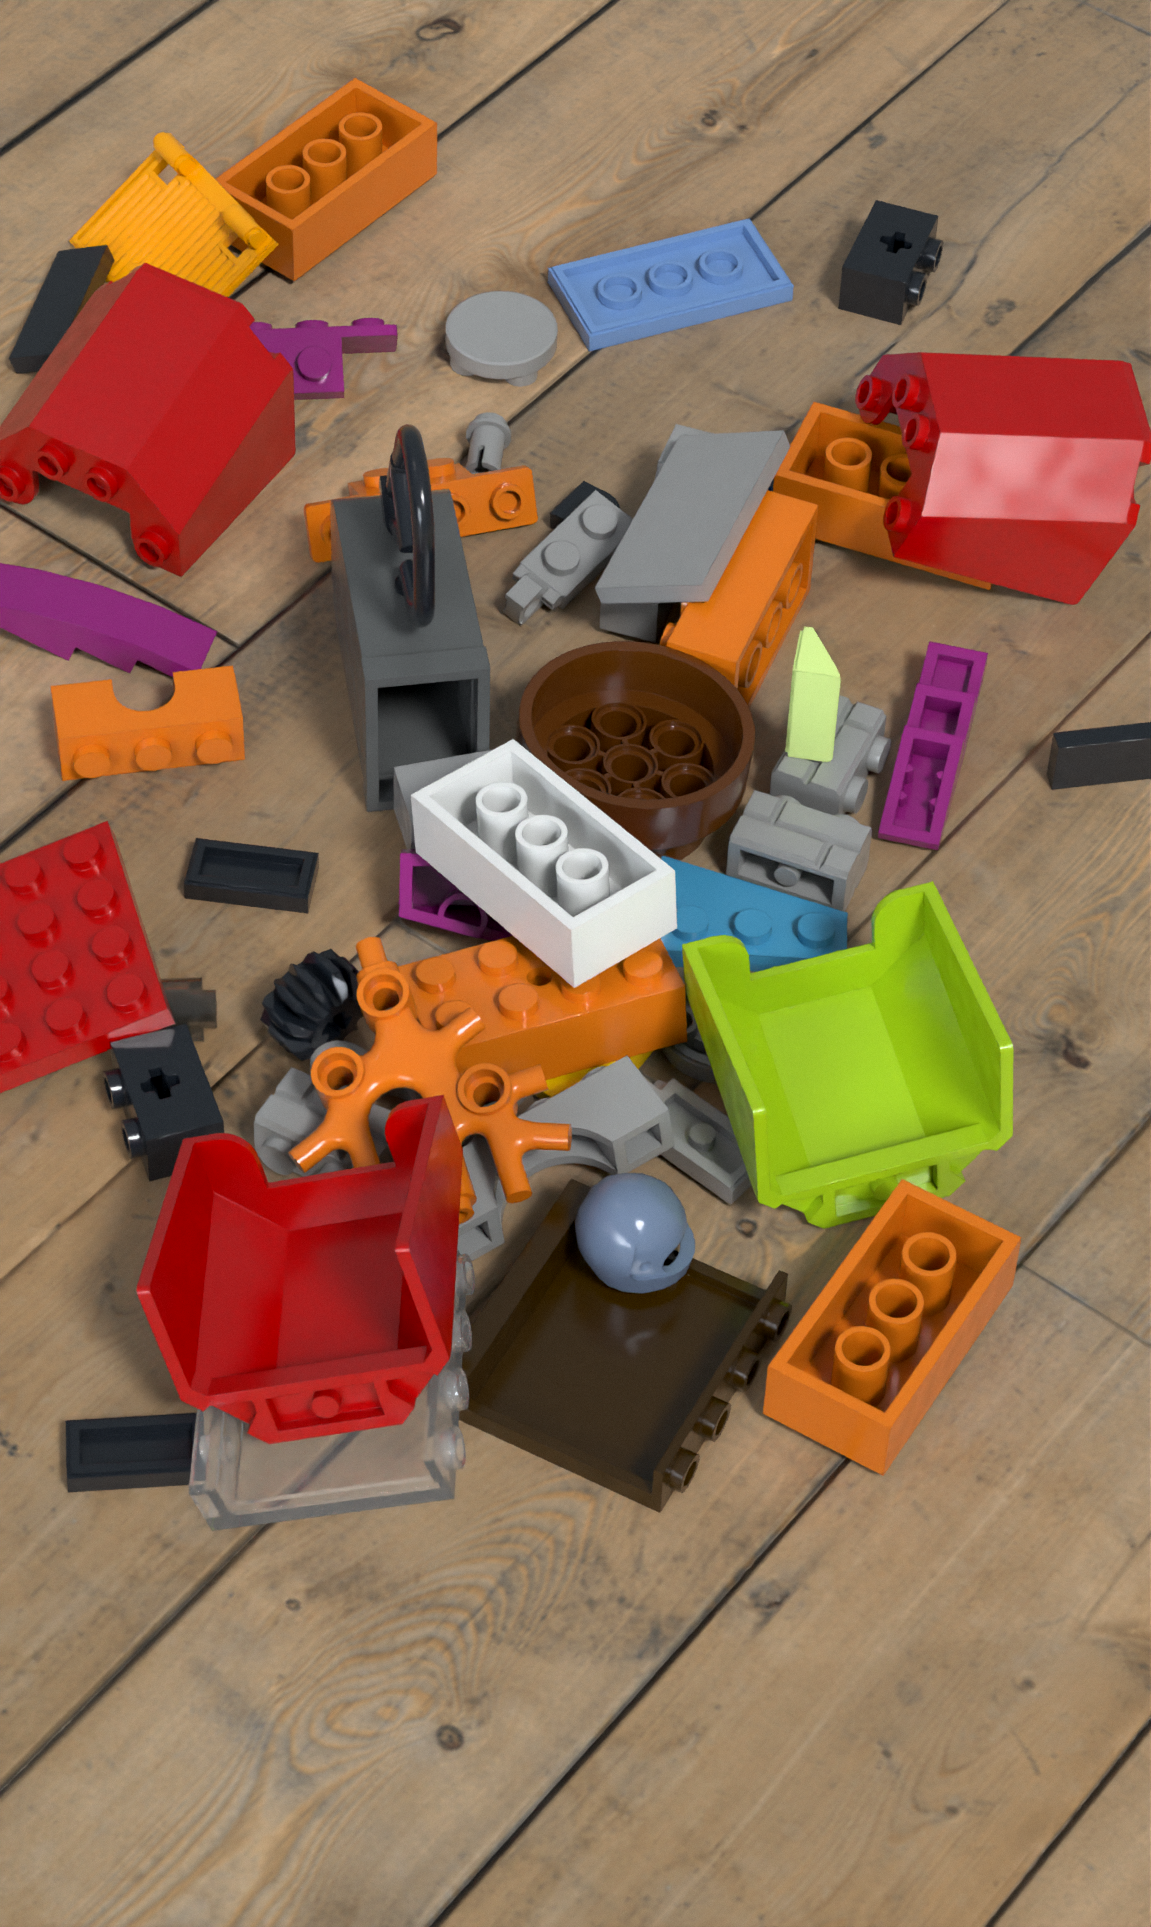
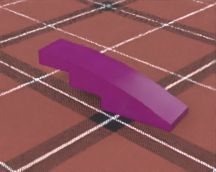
[0,563,217,677]
[878,641,988,850]

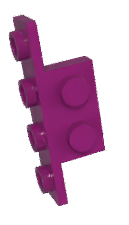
[249,318,398,400]

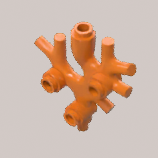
[288,937,572,1225]

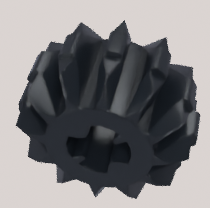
[260,949,363,1061]

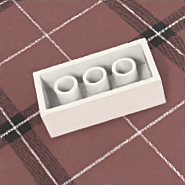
[411,739,677,988]

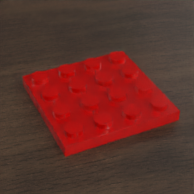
[0,821,175,1093]

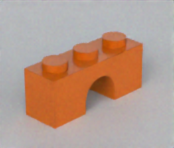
[51,665,245,781]

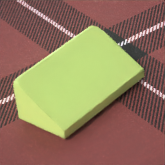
[785,626,841,762]

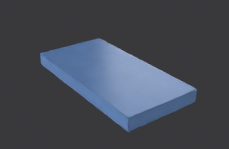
[548,218,794,352]

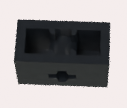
[838,200,944,325]
[103,1024,224,1182]

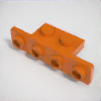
[303,458,538,563]

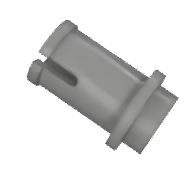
[465,412,511,474]

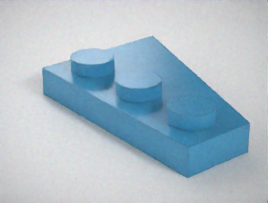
[661,856,848,972]

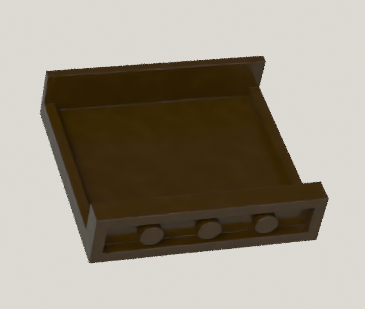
[440,1179,792,1513]

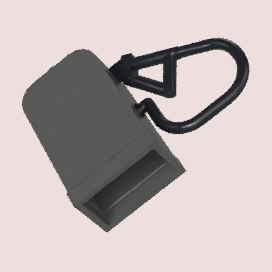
[330,424,490,812]

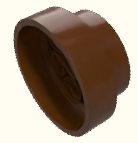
[515,641,755,861]

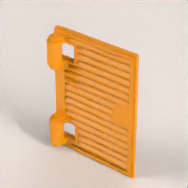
[69,132,279,297]

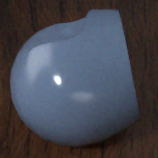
[575,1173,695,1293]

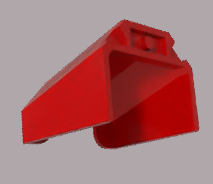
[0,263,296,577]
[855,352,1151,605]
[136,1095,463,1444]

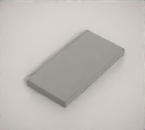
[595,430,791,604]

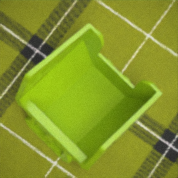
[682,881,1014,1229]

